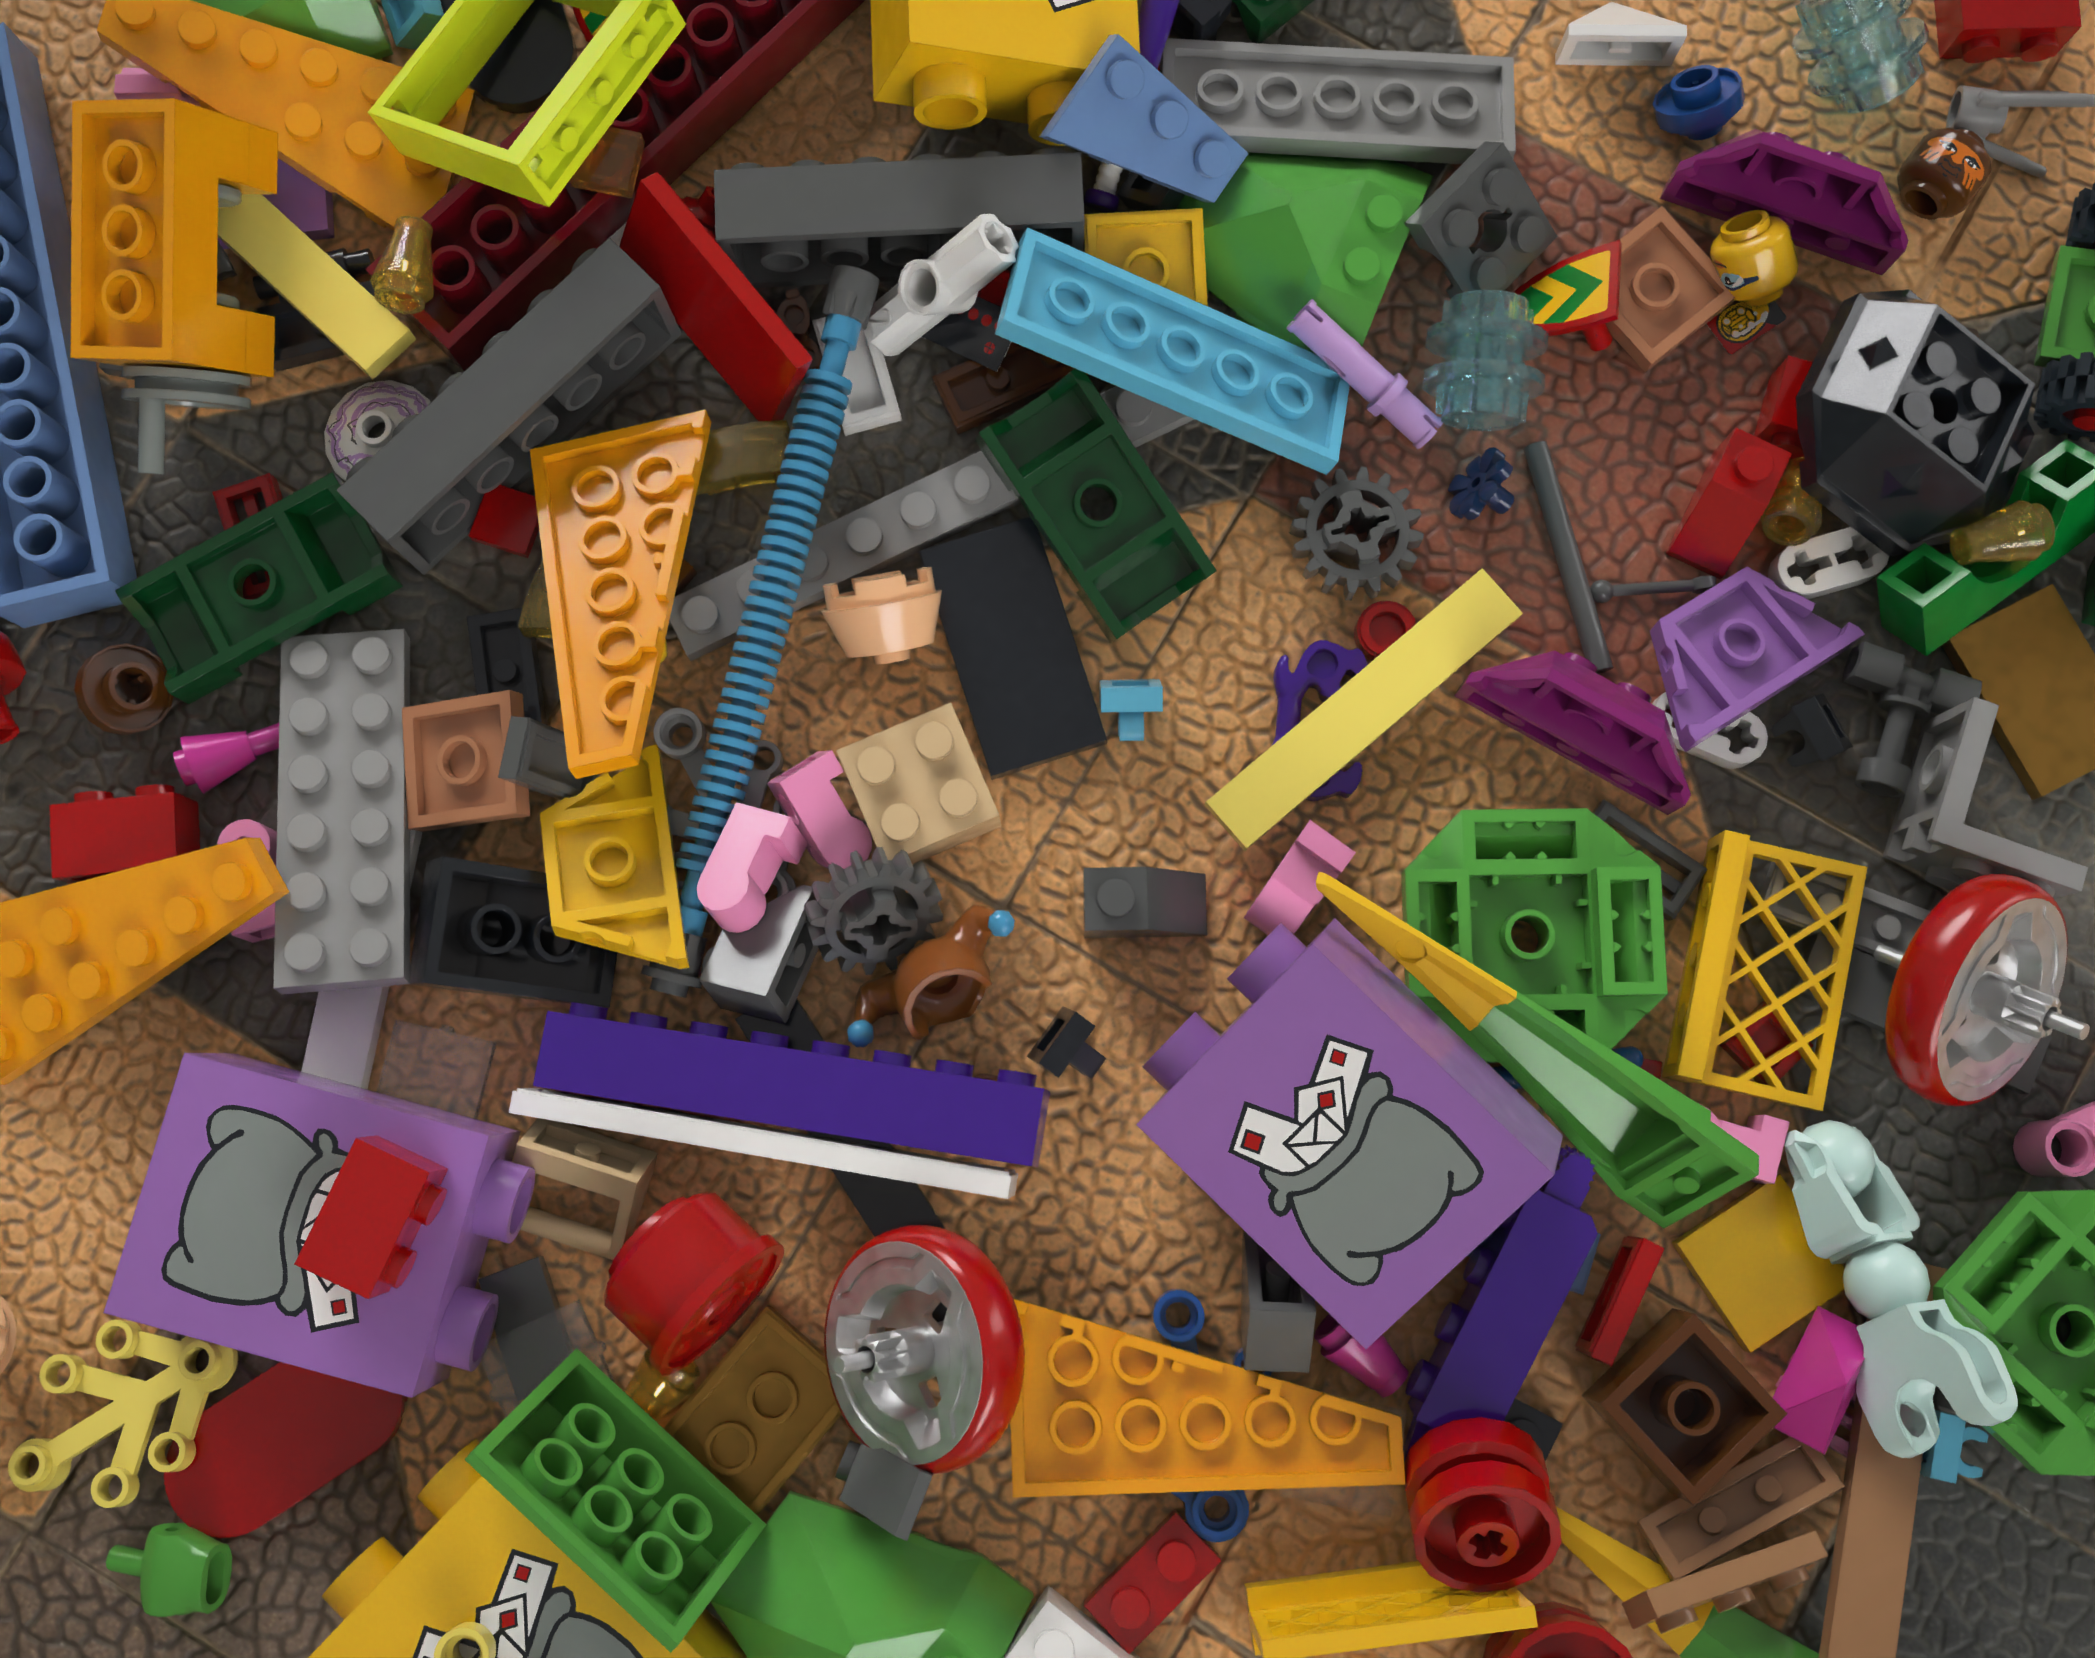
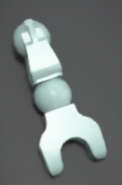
[1784,1120,2018,1459]

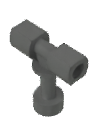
[1842,642,1982,798]

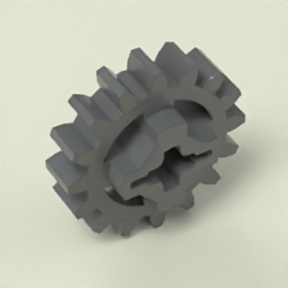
[1289,466,1424,601]
[804,847,943,975]

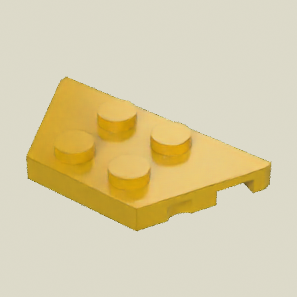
[540,745,689,969]

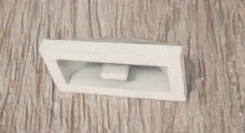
[1555,2,1687,66]

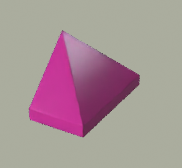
[1773,1306,1865,1455]

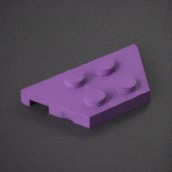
[1650,566,1865,752]

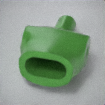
[106,1523,232,1617]

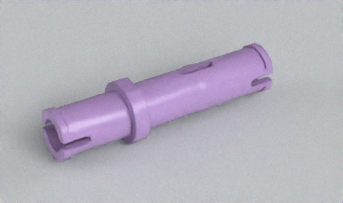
[1286,299,1444,450]

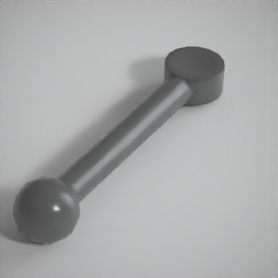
[1590,576,1717,603]

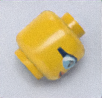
[1710,210,1798,306]

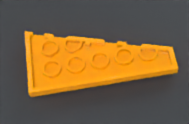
[530,409,712,779]
[1010,1298,1405,1498]

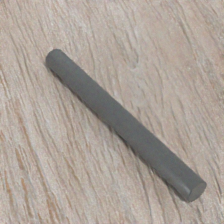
[1523,441,1614,674]

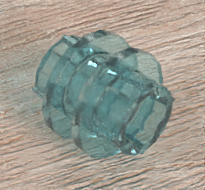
[1792,0,1929,113]
[1422,290,1548,431]

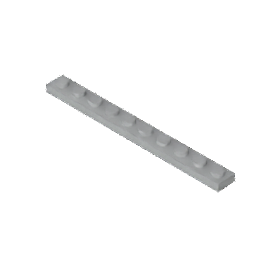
[670,386,1195,661]

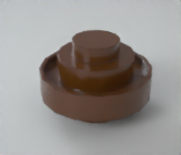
[74,643,173,736]

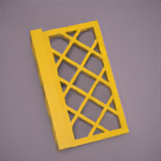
[1662,830,1868,1112]
[1244,1561,1538,1658]

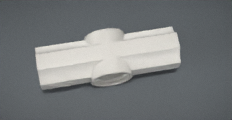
[863,214,1019,356]

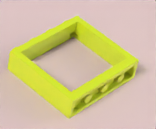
[367,0,686,207]

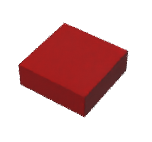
[469,485,539,558]
[1719,1001,1814,1085]

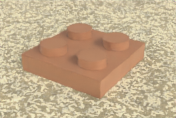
[1606,206,1735,373]
[402,690,530,832]

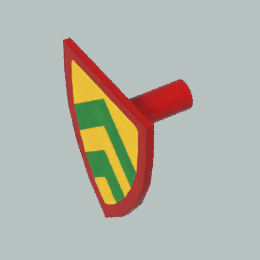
[1485,239,1622,351]

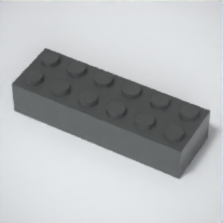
[714,148,1085,288]
[337,237,682,575]

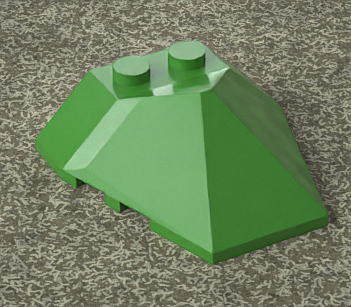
[1177,152,1433,353]
[710,1490,1034,1658]

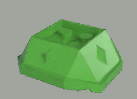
[1401,808,1668,1063]
[1933,1189,2095,1476]

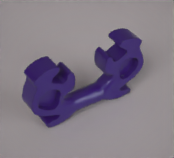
[1272,640,1367,801]

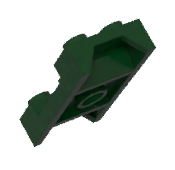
[975,369,1217,642]
[115,472,403,704]

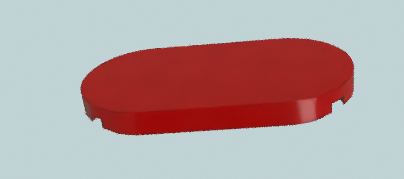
[164,1362,408,1538]

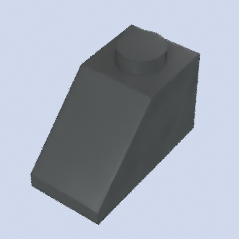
[1083,867,1207,938]
[699,885,819,1024]
[1241,1230,1316,1373]
[835,1440,933,1541]

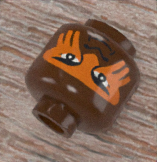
[1897,128,1992,220]

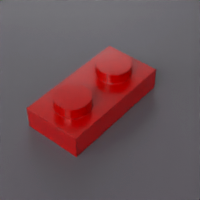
[1084,1509,1221,1654]

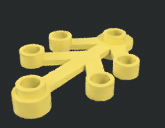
[8,1320,239,1508]

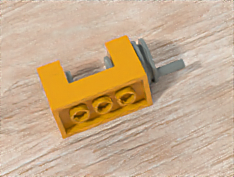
[70,98,278,475]

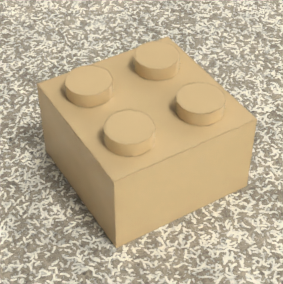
[836,702,1002,864]

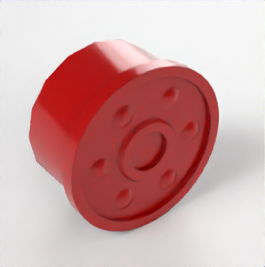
[604,1193,784,1376]

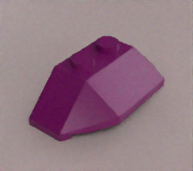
[1660,129,1909,275]
[1454,651,1691,815]

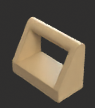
[513,1118,658,1260]

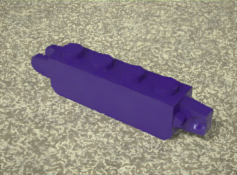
[1403,1145,1598,1462]

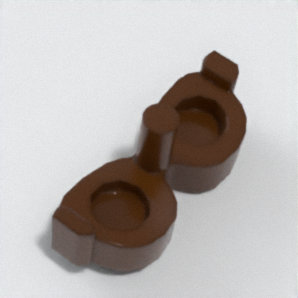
[777,288,822,370]

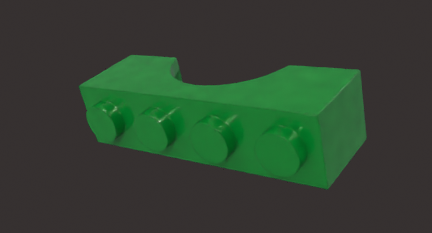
[1877,439,2095,656]

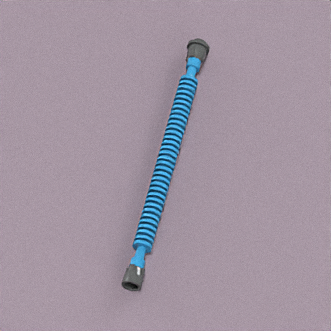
[641,265,880,998]

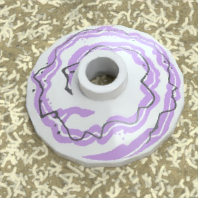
[324,380,431,481]

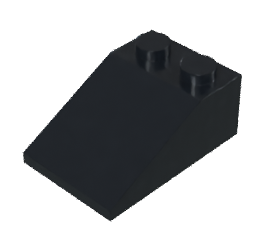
[410,856,618,1008]

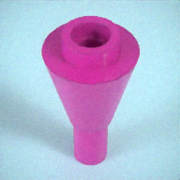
[173,723,279,794]

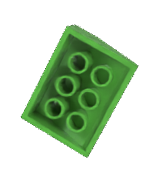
[464,1348,767,1652]

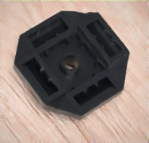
[1796,290,2035,557]

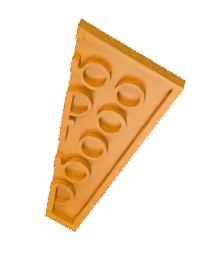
[97,0,475,236]
[0,838,289,1085]

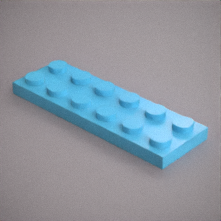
[995,227,1350,475]

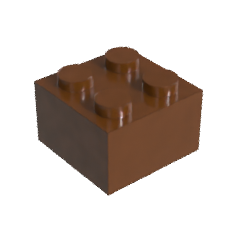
[1582,1308,1787,1506]

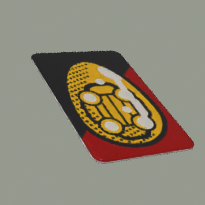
[1706,300,1786,354]

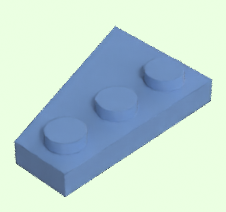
[1039,34,1249,203]

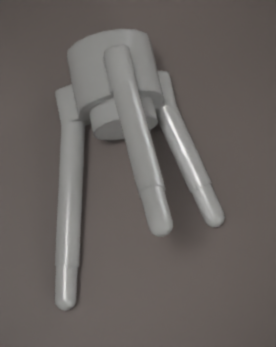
[1946,85,2095,178]

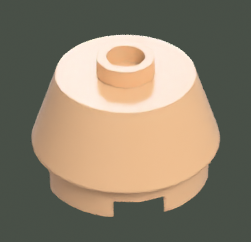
[821,567,942,665]

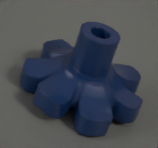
[1448,447,1514,520]

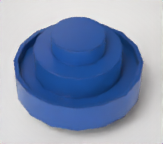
[1653,65,1745,140]

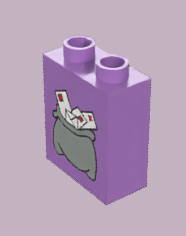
[1136,918,1563,1349]
[103,1053,535,1398]

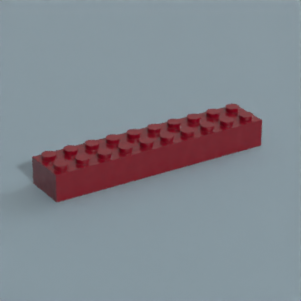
[365,0,865,371]

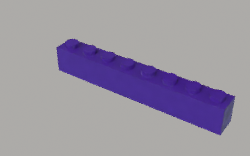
[533,1002,1050,1167]

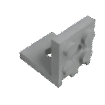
[1882,697,2089,899]

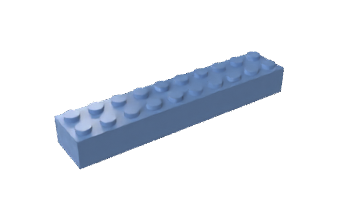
[0,22,137,628]

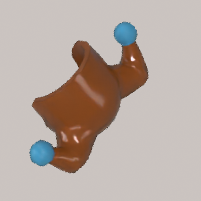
[847,905,1015,1047]

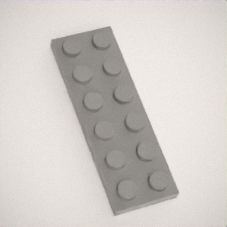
[1162,38,1516,164]
[273,629,410,995]

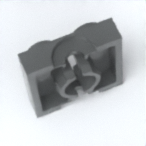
[1404,141,1558,317]

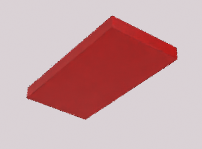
[619,172,813,431]

